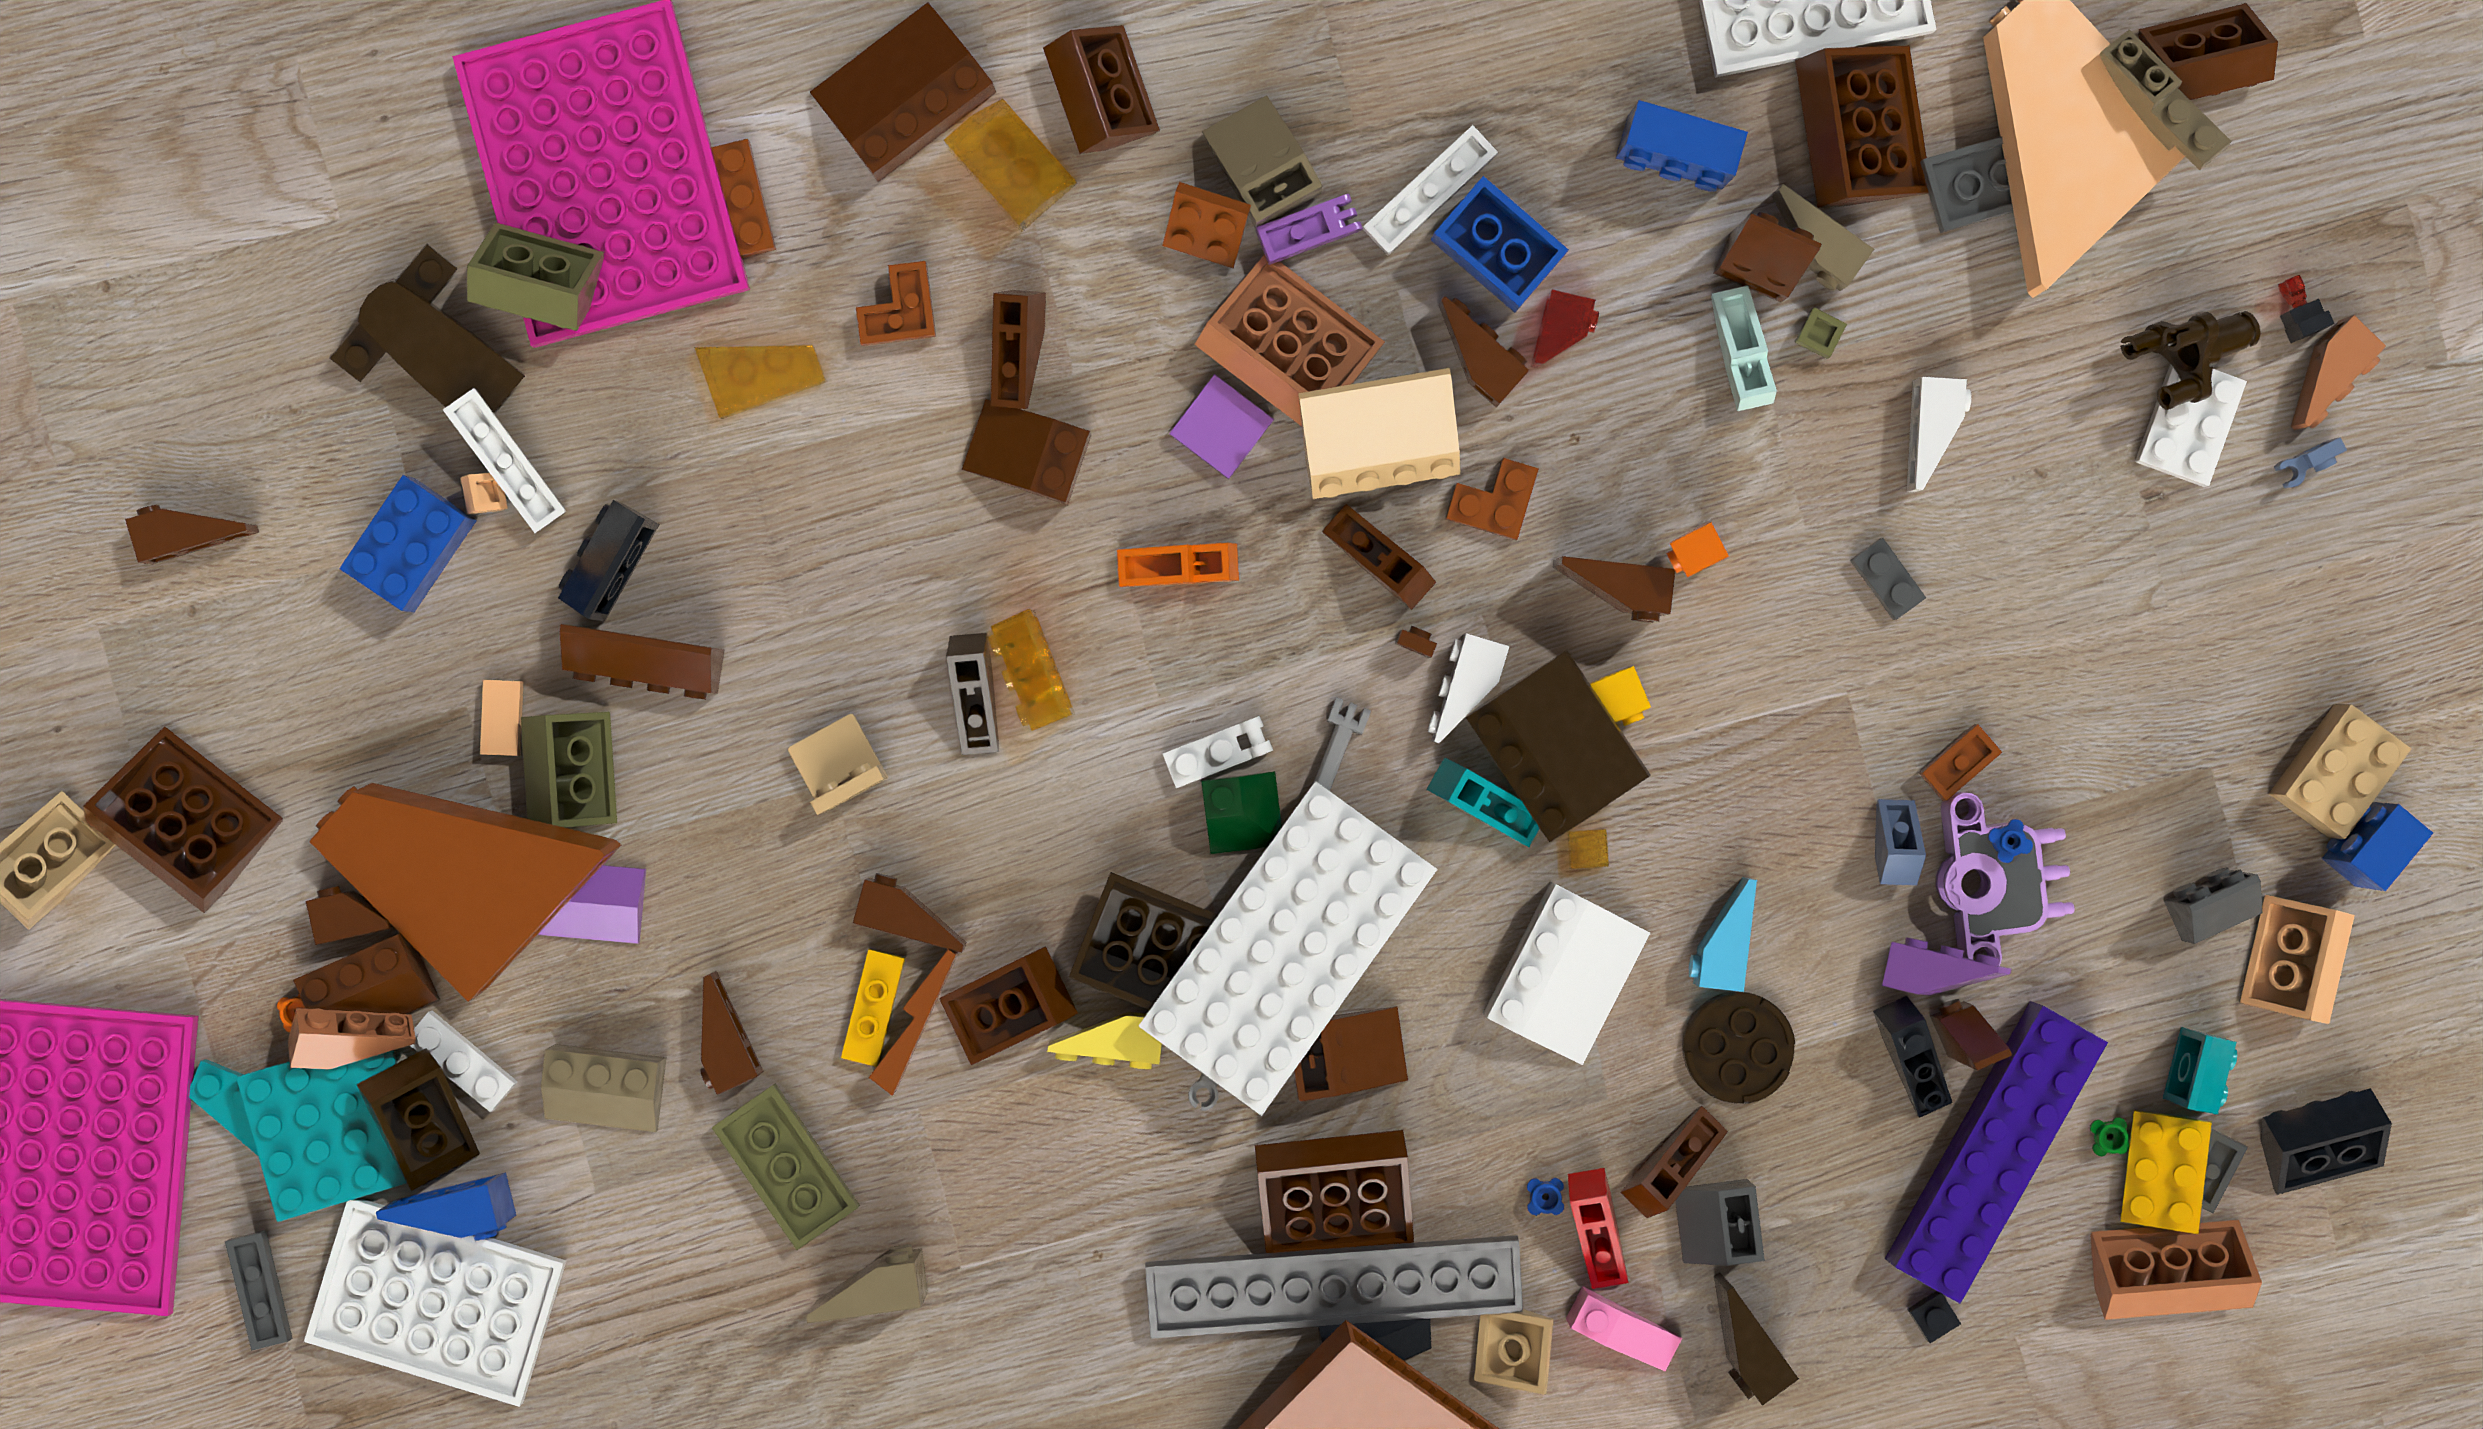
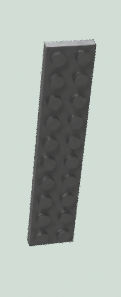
[1145,1235,1523,1338]

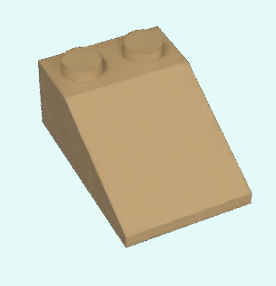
[0,791,116,930]

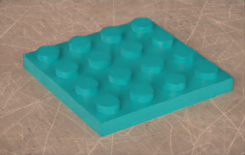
[236,1050,406,1222]

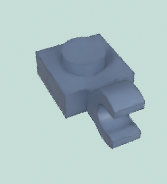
[2274,437,2347,488]

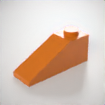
[1666,521,1729,577]

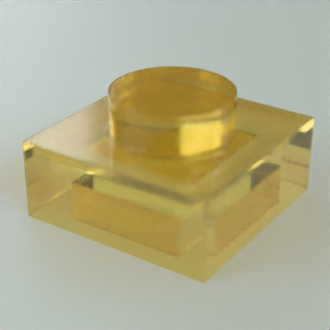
[1567,829,1609,869]

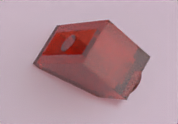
[1531,289,1599,369]

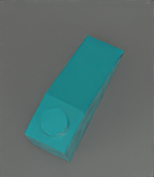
[1426,757,1540,847]

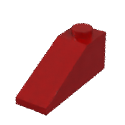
[1568,1168,1629,1289]

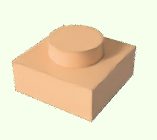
[460,473,508,514]

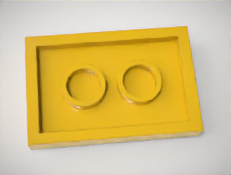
[2120,1110,2212,1234]

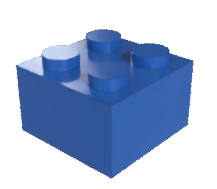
[2321,802,2433,891]

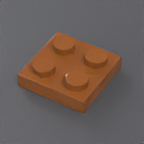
[1162,182,1251,268]

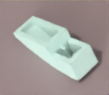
[1711,285,1777,411]

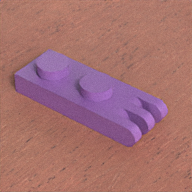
[1255,194,1363,265]

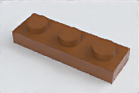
[711,139,776,258]

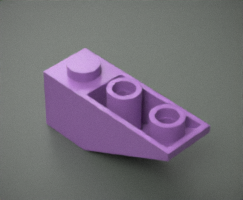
[1882,937,2011,996]

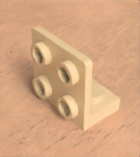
[788,714,889,815]

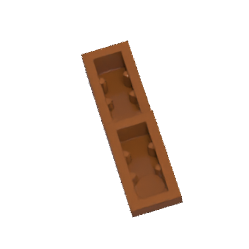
[869,949,959,1096]

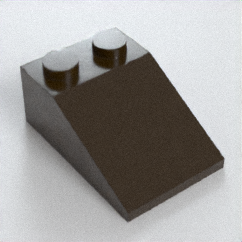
[356,1048,480,1191]
[1714,1272,1799,1406]

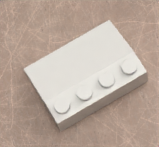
[1483,882,1650,1065]

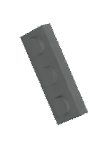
[225,1230,293,1351]

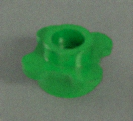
[2090,1117,2130,1157]

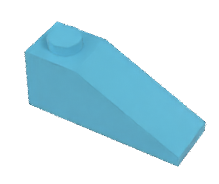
[1689,877,1757,992]

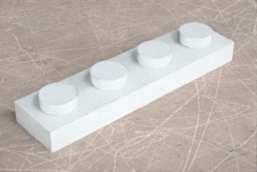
[1363,125,1498,256]
[443,388,566,533]

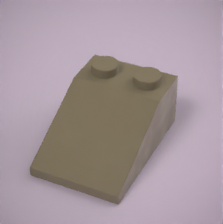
[806,1244,928,1323]

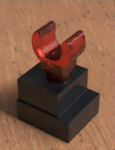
[2278,275,2335,343]

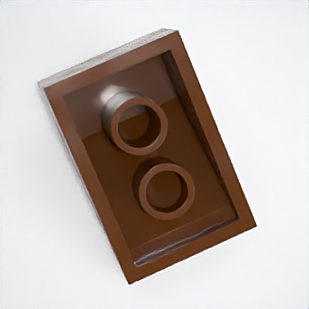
[962,399,1092,506]
[1553,556,1675,623]
[939,946,1078,1065]

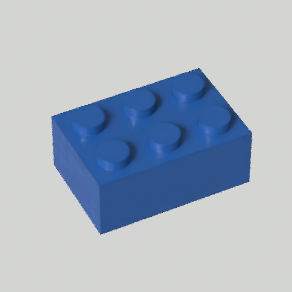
[1616,100,1748,192]
[1431,176,1569,313]
[339,475,477,612]

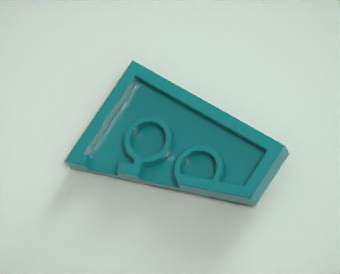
[189,1059,258,1156]

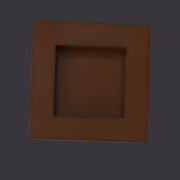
[1395,626,1437,658]

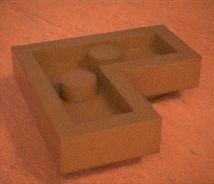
[856,261,936,346]
[1445,458,1539,541]

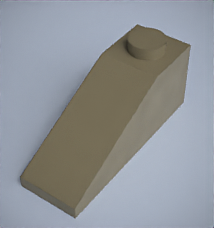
[1772,184,1874,291]

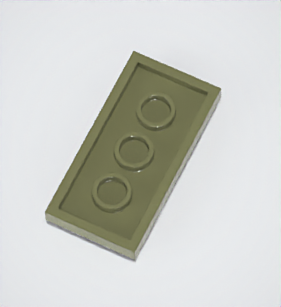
[712,1083,860,1250]

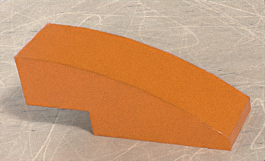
[1117,542,1239,587]

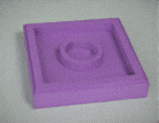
[1169,374,1274,479]

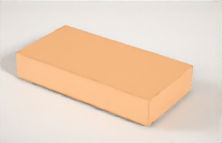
[480,680,524,756]

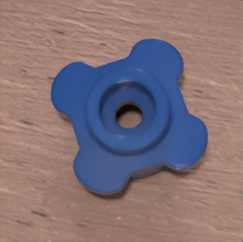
[1988,819,2033,863]
[1527,1178,1564,1216]

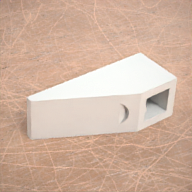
[1428,633,1509,743]

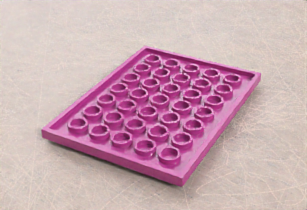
[452,0,750,348]
[0,999,199,1316]

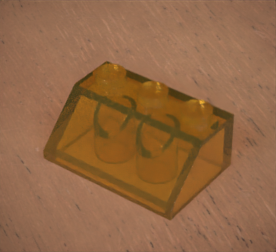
[944,98,1077,233]
[988,609,1076,731]

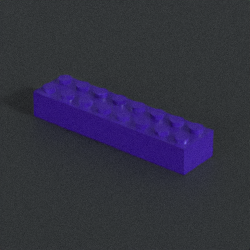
[1885,1001,2108,1304]

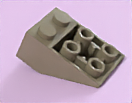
[1202,95,1323,229]

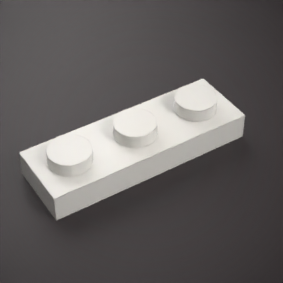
[410,1011,518,1112]

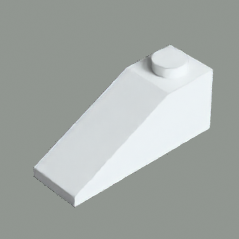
[1907,377,1971,492]

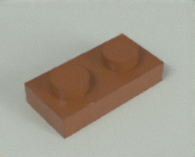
[1919,724,2002,801]

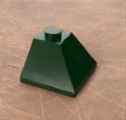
[1201,771,1282,854]

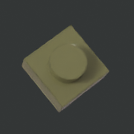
[1795,307,1847,359]

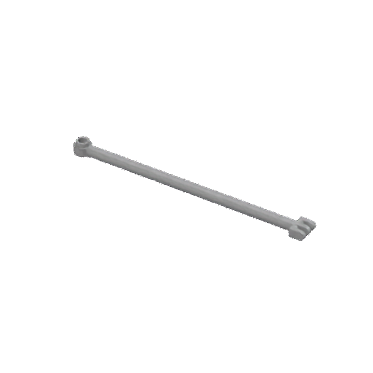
[1188,697,1371,1111]

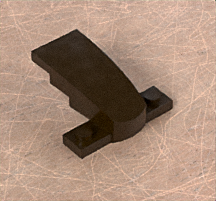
[329,243,525,413]

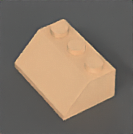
[2240,895,2355,1024]

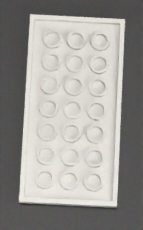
[1139,781,1438,1116]

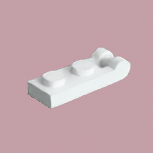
[1163,716,1273,788]

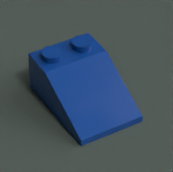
[376,1172,517,1241]

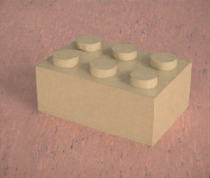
[2269,704,2411,839]

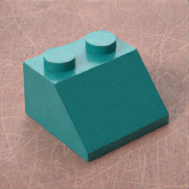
[2163,1027,2238,1114]

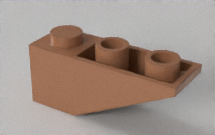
[2291,315,2386,430]
[288,1008,416,1069]

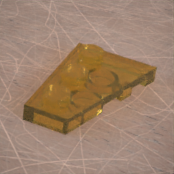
[694,345,827,419]

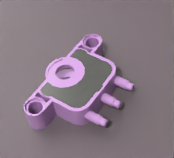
[1936,792,2075,966]

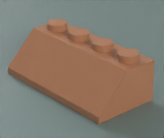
[2090,1220,2262,1320]

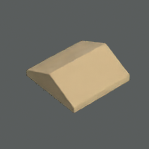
[1474,1309,1554,1395]

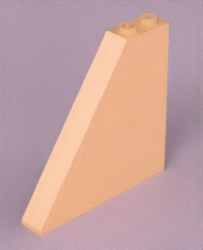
[1983,0,2185,298]

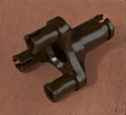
[2120,311,2261,410]

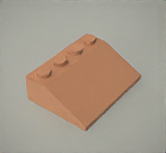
[1194,254,1385,426]

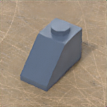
[1875,799,1926,885]

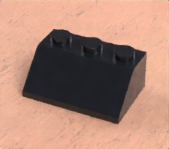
[558,500,660,621]
[2260,1088,2392,1195]

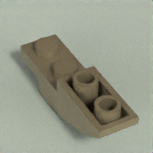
[2100,29,2232,170]

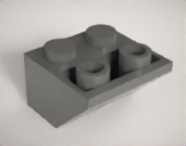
[2164,867,2263,944]
[1675,1179,1765,1266]

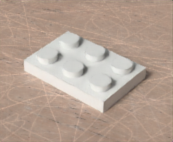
[2135,364,2247,487]

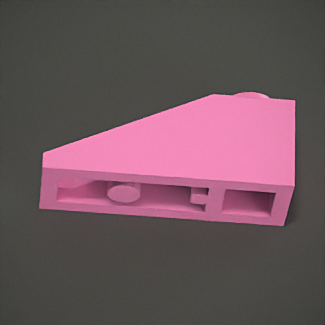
[1566,1286,1682,1371]

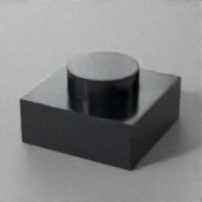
[1907,1291,1961,1344]

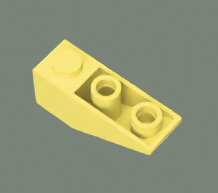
[1047,1011,1162,1069]

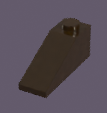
[946,633,999,755]

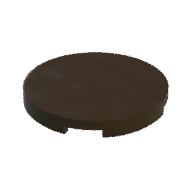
[1682,991,1795,1104]

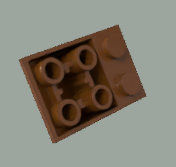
[1713,212,1822,303]
[1294,1006,1408,1102]

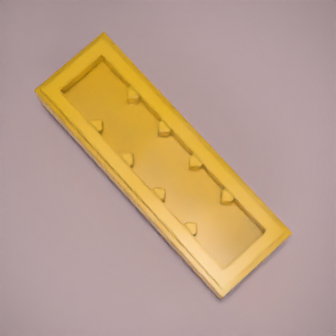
[841,949,906,1067]

